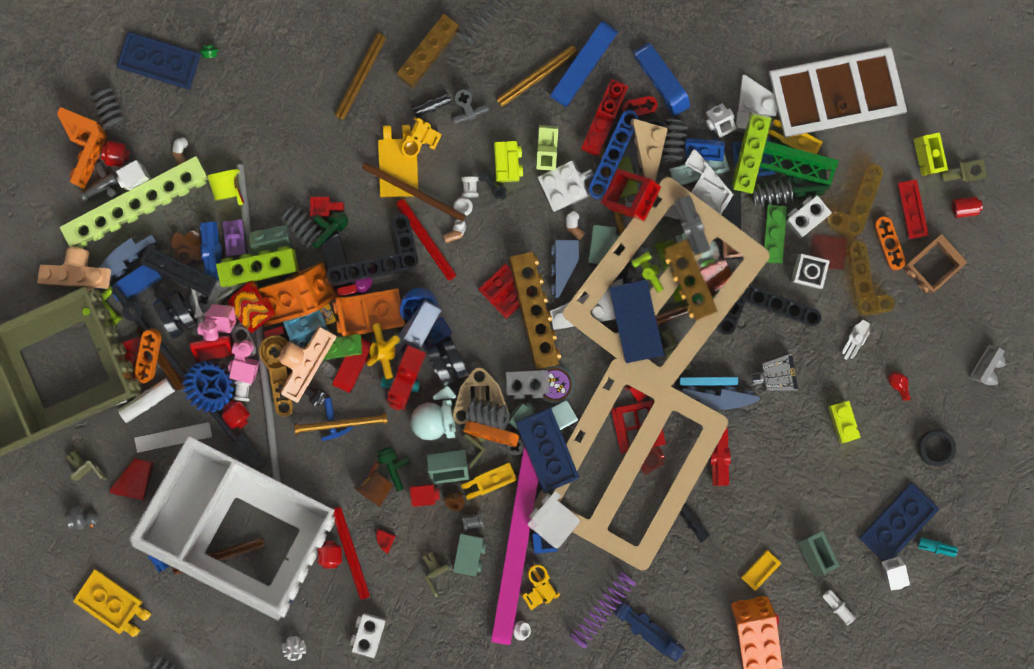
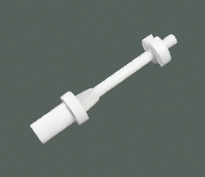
[191,289,205,325]

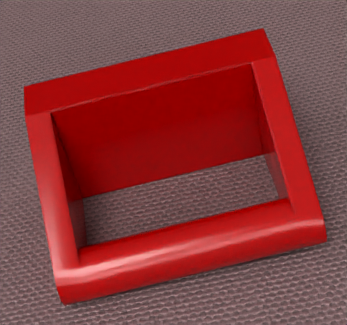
[190,336,235,362]

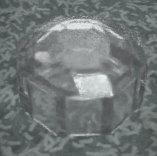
[319,360,338,378]

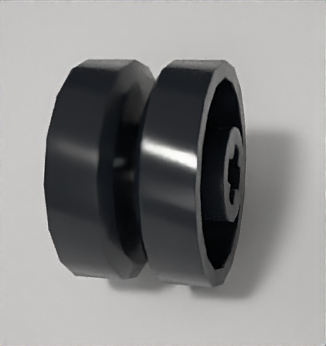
[153,289,198,339]
[426,337,469,386]

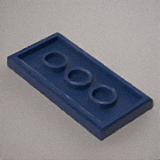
[116,31,201,90]
[609,280,664,364]
[515,407,580,494]
[858,482,940,561]

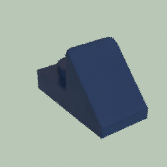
[422,317,453,351]

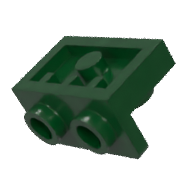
[787,169,830,198]

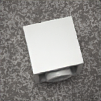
[791,254,830,289]

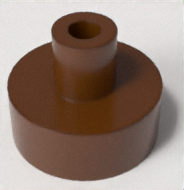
[444,491,465,511]

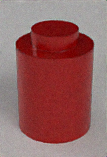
[952,196,983,218]

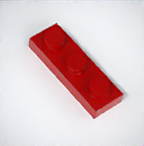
[897,179,929,240]

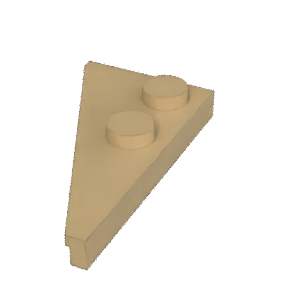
[631,119,668,182]

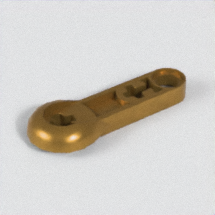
[259,335,293,417]

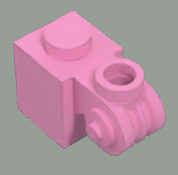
[198,304,236,341]
[228,340,259,384]

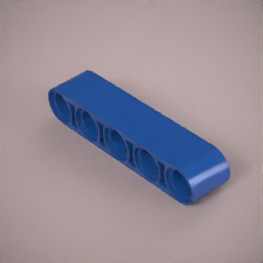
[550,20,618,107]
[589,110,638,200]

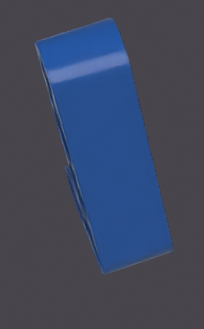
[632,42,690,117]

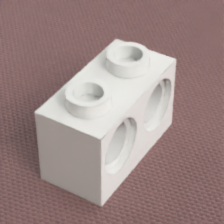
[116,160,151,191]
[786,195,832,239]
[350,612,386,658]

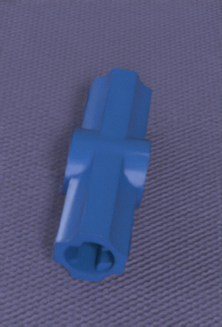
[200,222,222,280]

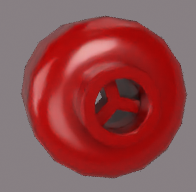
[101,141,130,167]
[221,400,250,429]
[317,541,342,569]

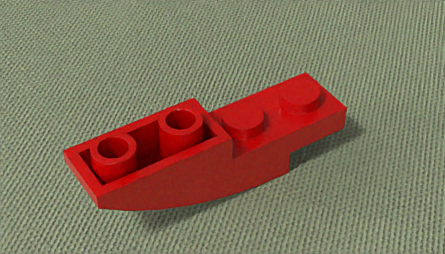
[581,79,629,157]

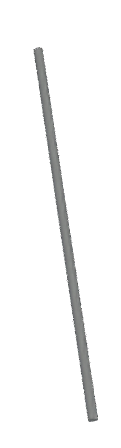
[236,164,281,483]

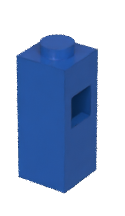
[111,265,163,302]

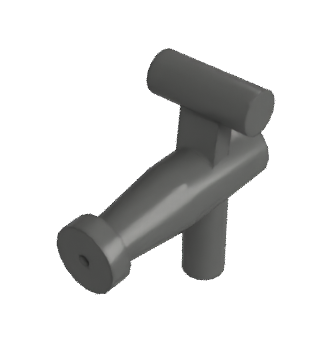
[79,162,120,201]

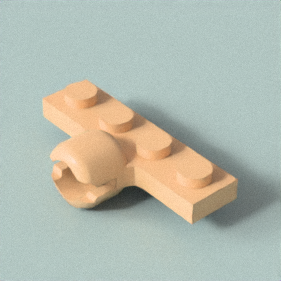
[37,247,111,289]
[279,326,337,403]

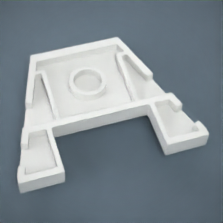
[664,149,734,219]

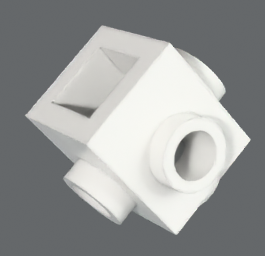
[706,103,736,138]

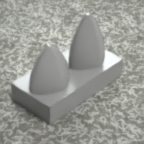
[969,344,1006,385]

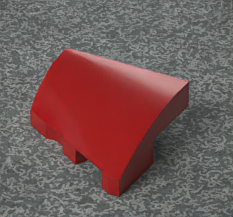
[109,458,154,500]

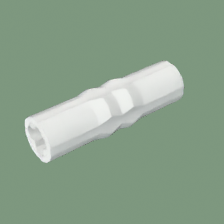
[118,378,175,423]

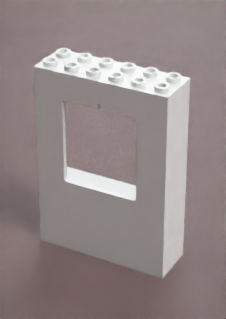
[131,436,336,621]

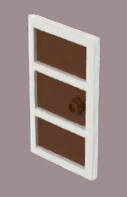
[769,47,907,138]

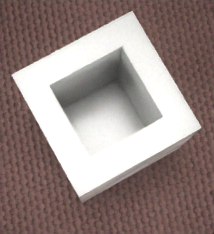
[881,556,910,590]

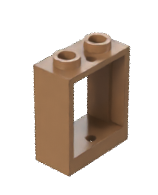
[904,234,968,294]

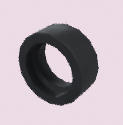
[917,430,956,467]

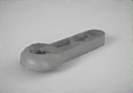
[189,262,261,313]

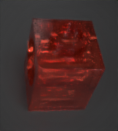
[640,447,666,476]

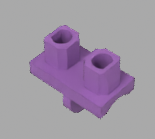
[223,220,246,256]

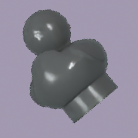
[64,506,98,530]

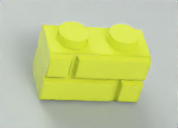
[913,132,948,176]
[494,141,523,183]
[828,401,861,443]

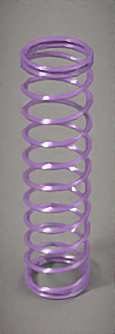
[569,571,636,648]

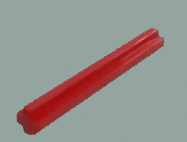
[396,199,456,281]
[333,507,370,600]

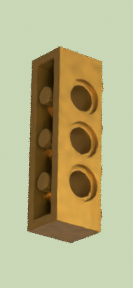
[397,14,459,89]
[663,239,718,321]

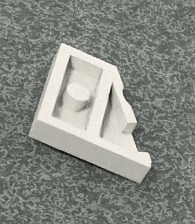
[738,75,777,117]

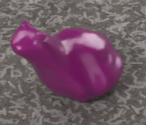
[354,266,375,293]

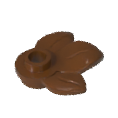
[171,230,202,265]

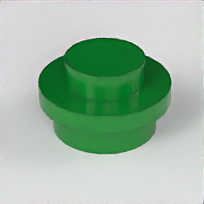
[199,44,219,58]

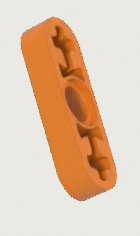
[874,217,906,271]
[135,328,162,383]
[463,421,519,447]

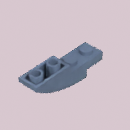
[99,235,159,289]
[680,386,760,410]

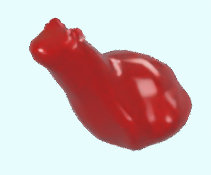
[887,372,911,401]

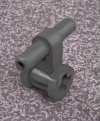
[452,87,490,124]

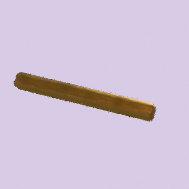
[335,33,386,120]
[497,45,578,107]

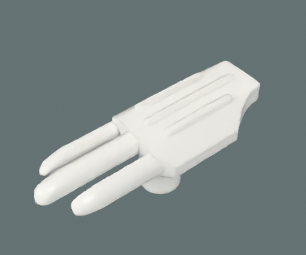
[842,320,870,360]

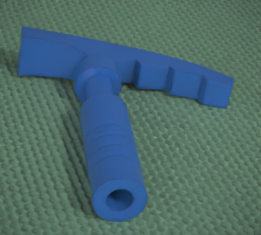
[322,398,355,441]

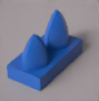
[685,137,725,162]

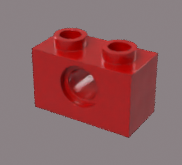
[410,484,440,507]

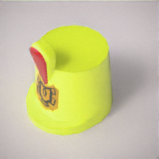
[207,169,244,205]

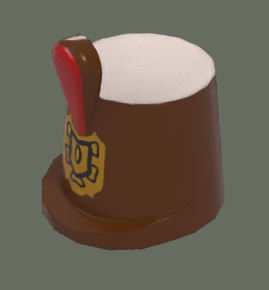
[354,461,393,507]

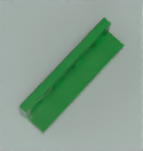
[759,141,839,186]

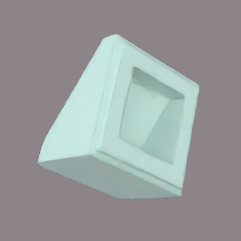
[433,386,456,400]

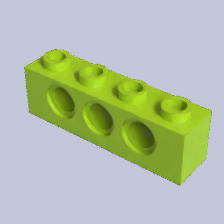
[731,112,772,194]
[216,246,299,287]

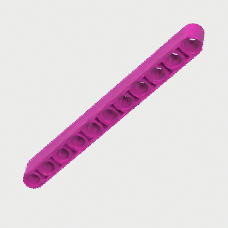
[491,446,538,645]

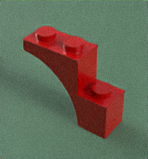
[387,346,426,410]

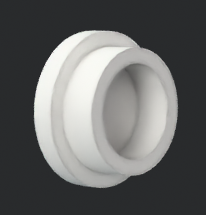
[453,197,473,216]
[513,621,531,640]

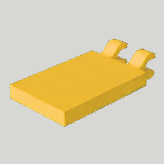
[378,125,418,198]
[73,569,151,637]

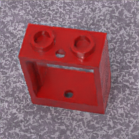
[601,169,661,221]

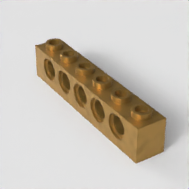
[508,252,561,370]

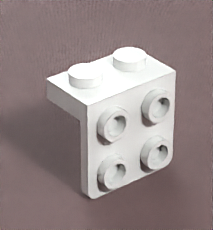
[528,491,580,548]

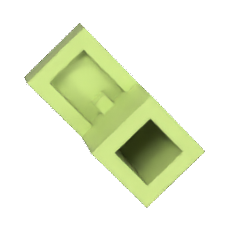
[537,125,558,170]

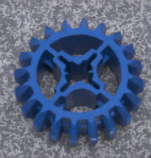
[182,361,234,413]

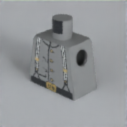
[751,354,798,391]

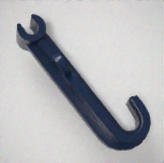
[614,601,686,662]

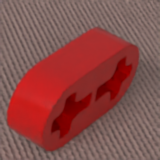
[622,96,658,119]

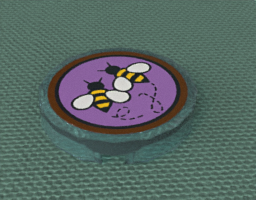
[536,366,574,403]

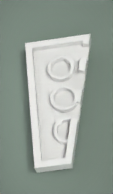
[550,279,624,330]

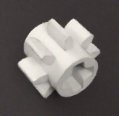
[282,636,306,661]

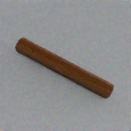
[136,326,184,390]

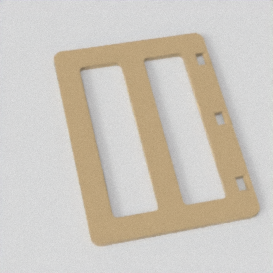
[563,177,769,392]
[534,359,728,570]

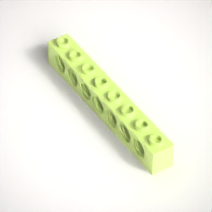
[60,156,208,248]

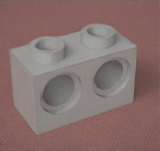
[506,370,549,399]

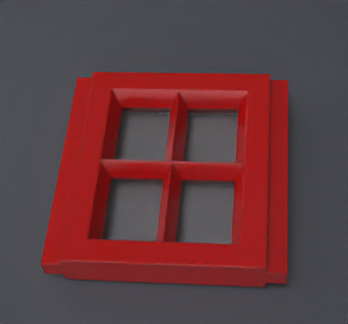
[611,400,666,454]

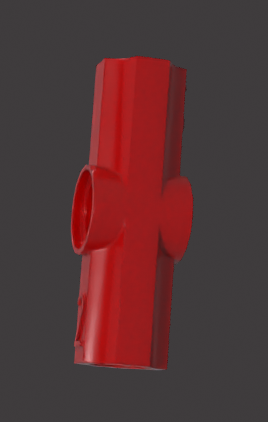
[710,428,731,486]

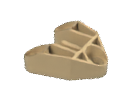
[453,368,508,424]

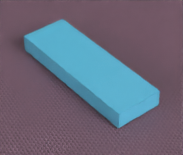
[679,377,738,386]

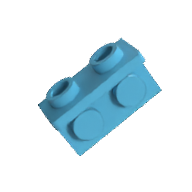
[283,309,329,347]

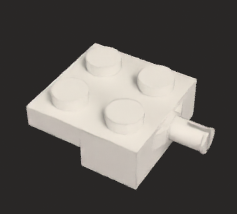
[538,161,594,212]

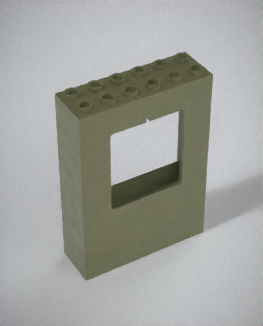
[0,287,142,457]

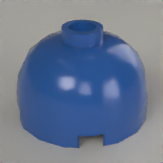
[400,288,438,321]

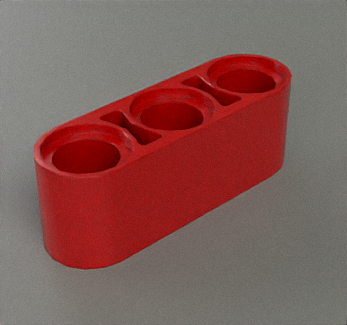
[332,338,372,394]

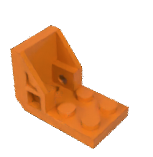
[57,107,108,189]
[257,262,338,327]

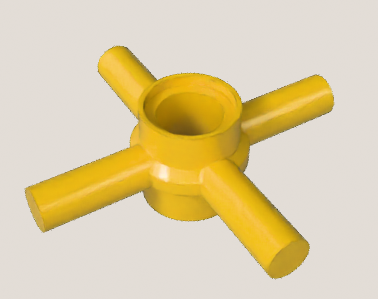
[366,323,400,379]

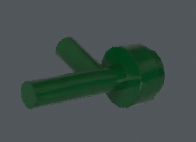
[312,211,349,249]
[377,447,410,492]

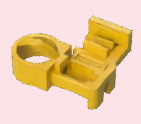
[399,118,442,157]
[521,564,560,610]

